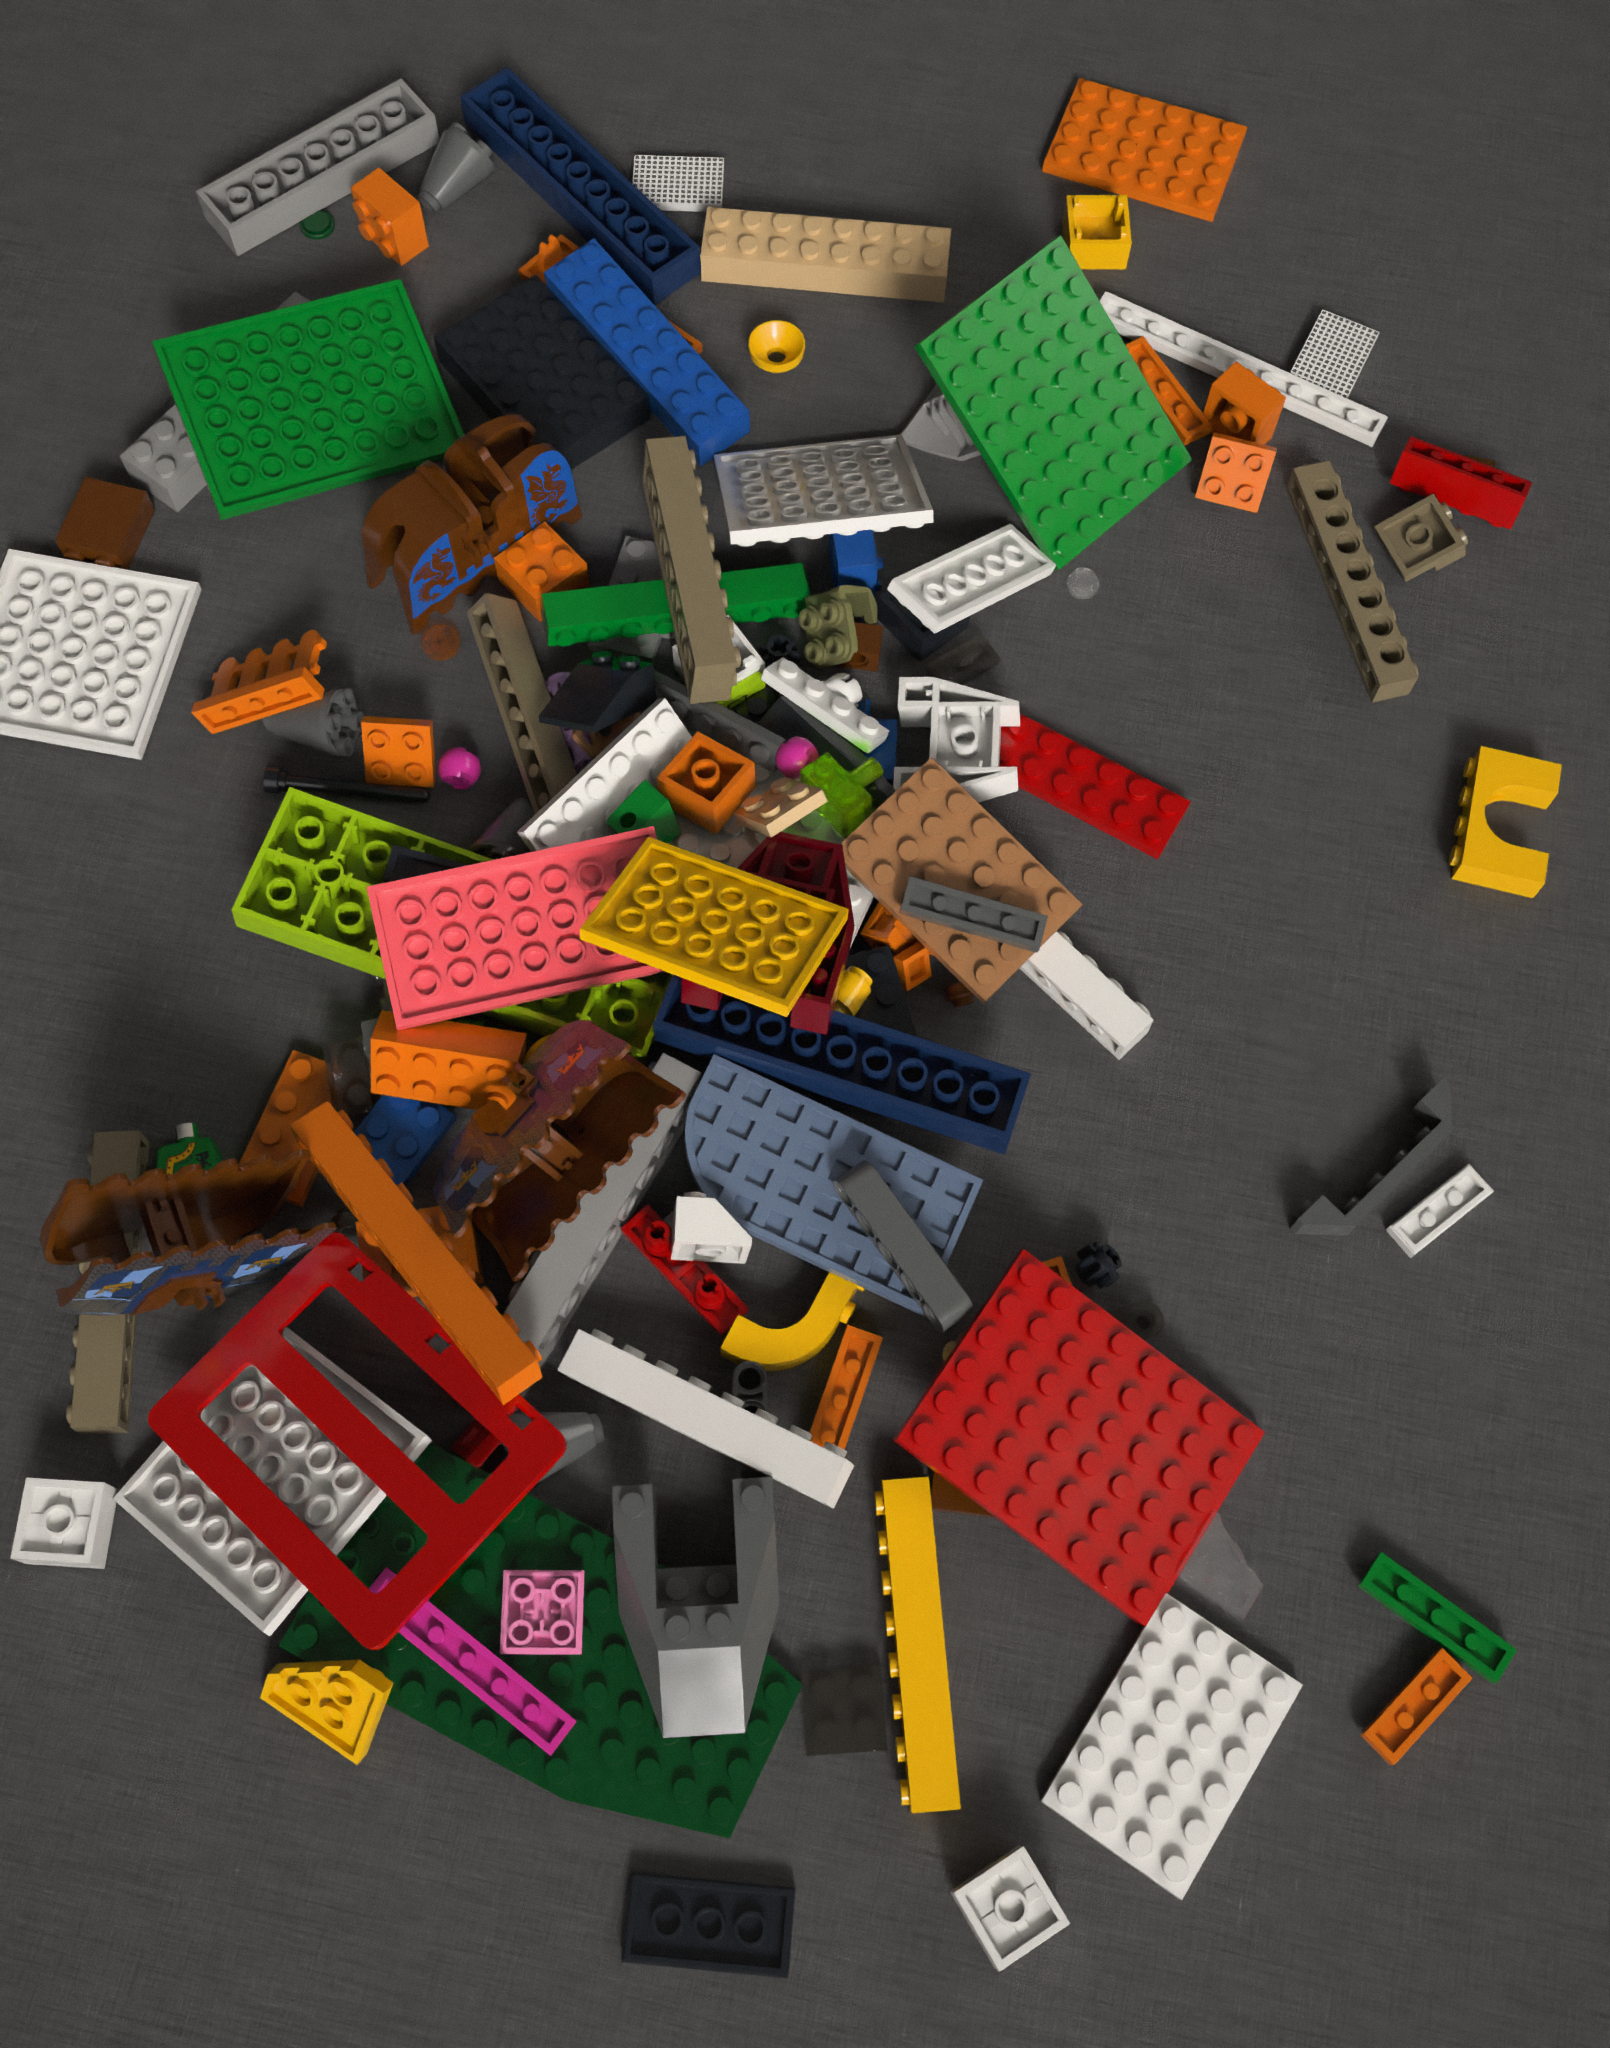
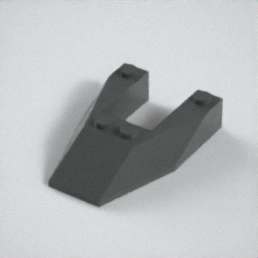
[612,1477,779,1738]

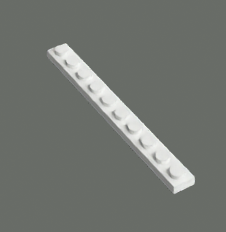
[1100,291,1388,447]

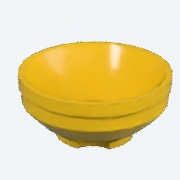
[748,320,805,373]

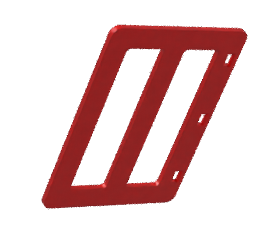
[148,1232,567,1650]

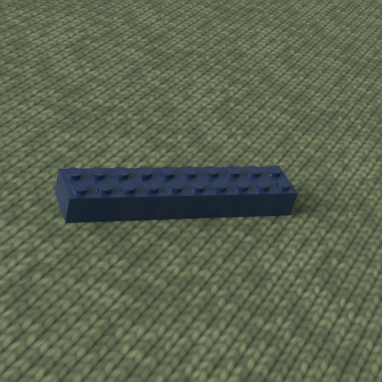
[460,67,701,305]
[653,975,1031,1155]

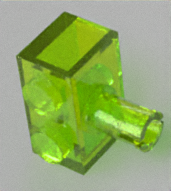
[800,752,884,839]

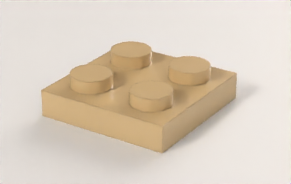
[733,778,828,838]

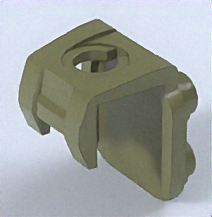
[799,585,878,668]

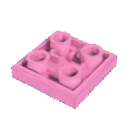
[500,1570,585,1655]

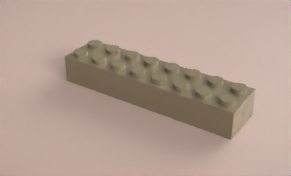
[642,436,741,704]

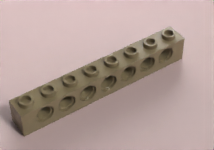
[1286,461,1419,703]

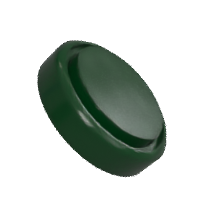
[300,210,335,240]

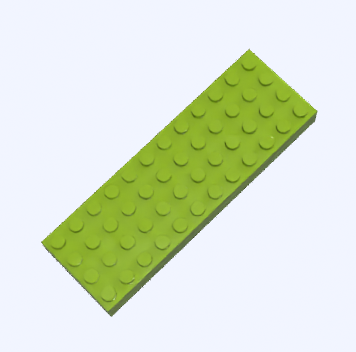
[231,787,673,1066]

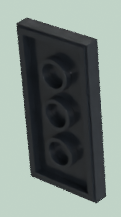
[621,1872,796,1978]

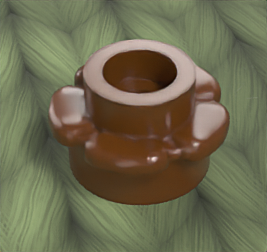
[945,983,975,1008]

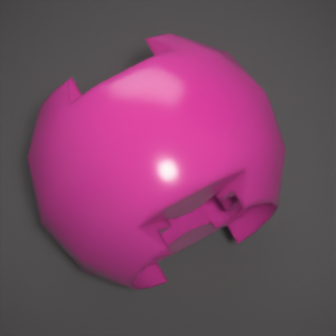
[775,736,819,781]
[438,747,481,789]

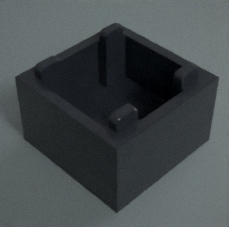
[877,561,971,662]

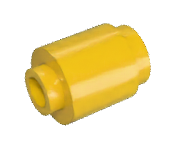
[835,966,872,1016]

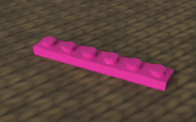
[369,1567,577,1756]

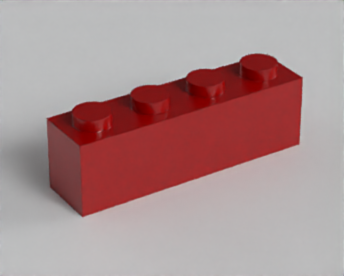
[1390,436,1533,530]

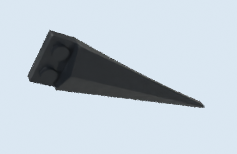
[734,684,895,809]

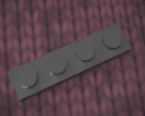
[899,876,1048,953]

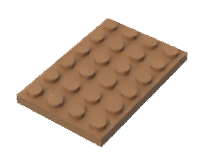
[841,757,1083,1004]

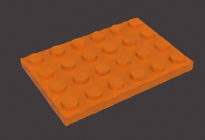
[1042,78,1248,222]

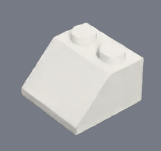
[671,1192,752,1264]

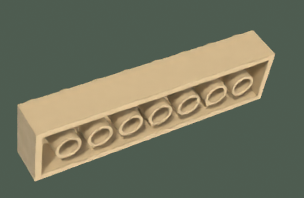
[700,207,951,303]

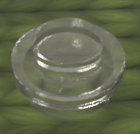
[1066,567,1099,599]

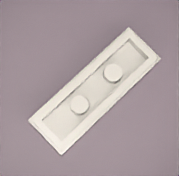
[1386,1164,1494,1258]

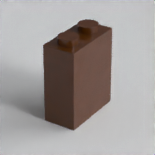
[55,477,155,570]

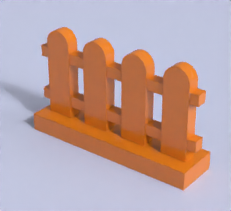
[191,630,327,734]

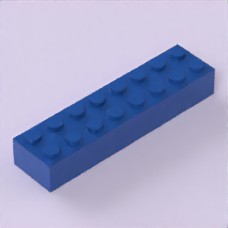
[544,238,750,467]

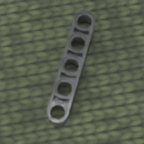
[833,1160,974,1333]

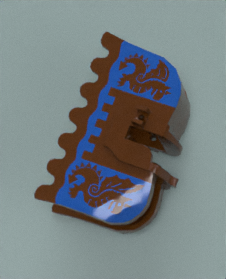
[361,414,582,635]

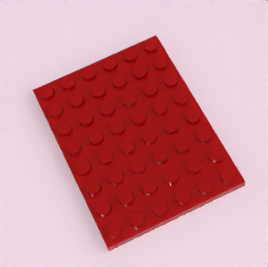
[893,1249,1265,1627]

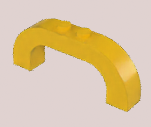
[720,1272,865,1371]

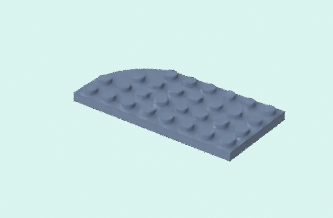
[684,1054,983,1316]

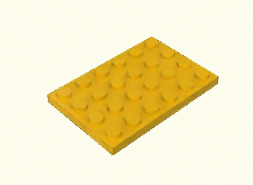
[580,837,849,1017]

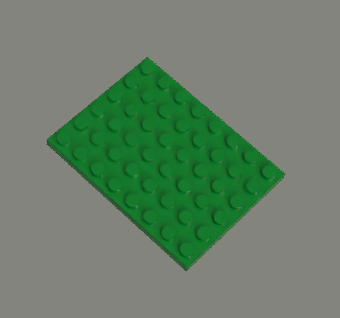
[914,235,1192,571]
[152,279,464,521]

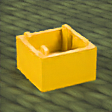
[1062,195,1132,269]

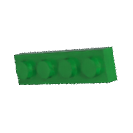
[1357,1552,1517,1684]

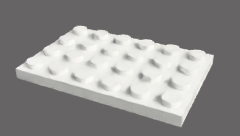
[1040,1593,1303,1900]

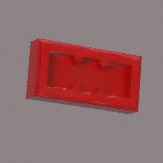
[450,1419,501,1468]

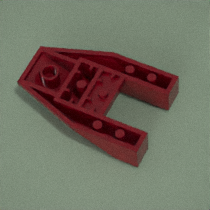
[681,832,855,1035]

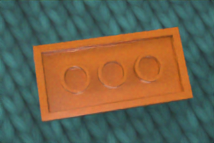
[239,1050,362,1207]

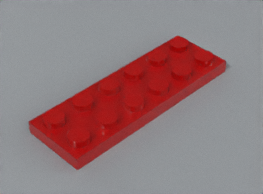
[1000,714,1191,860]

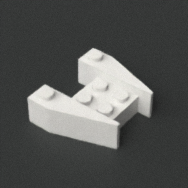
[893,677,1020,802]

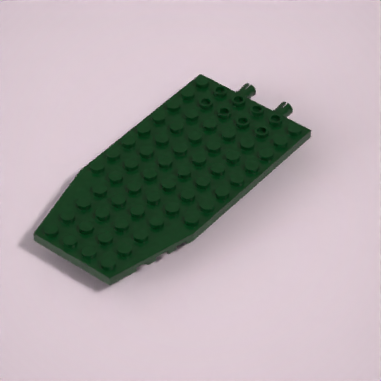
[279,1443,803,1839]

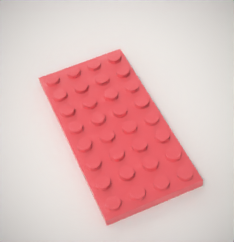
[367,826,665,1030]

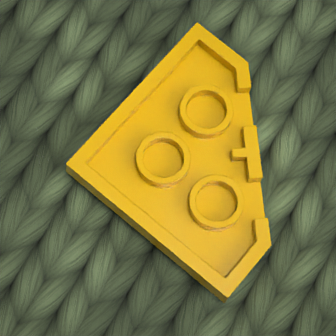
[260,1660,394,1765]

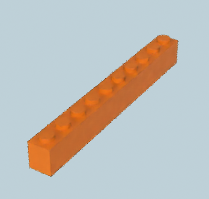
[290,1101,543,1405]

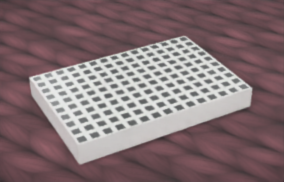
[633,155,724,212]
[1290,309,1380,399]

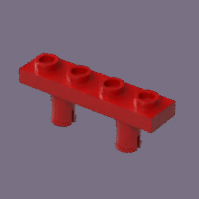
[620,1204,749,1337]

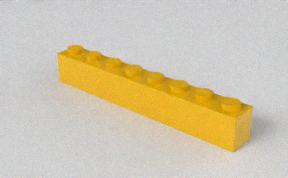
[874,1477,961,1814]

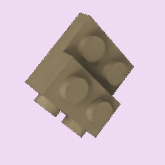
[1374,493,1468,582]

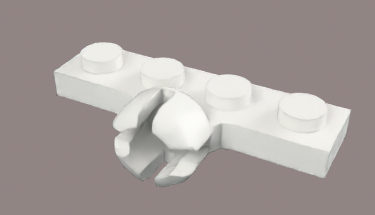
[761,657,889,754]

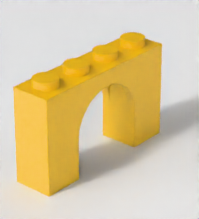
[1449,746,1562,898]

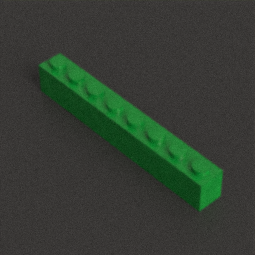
[541,563,810,647]

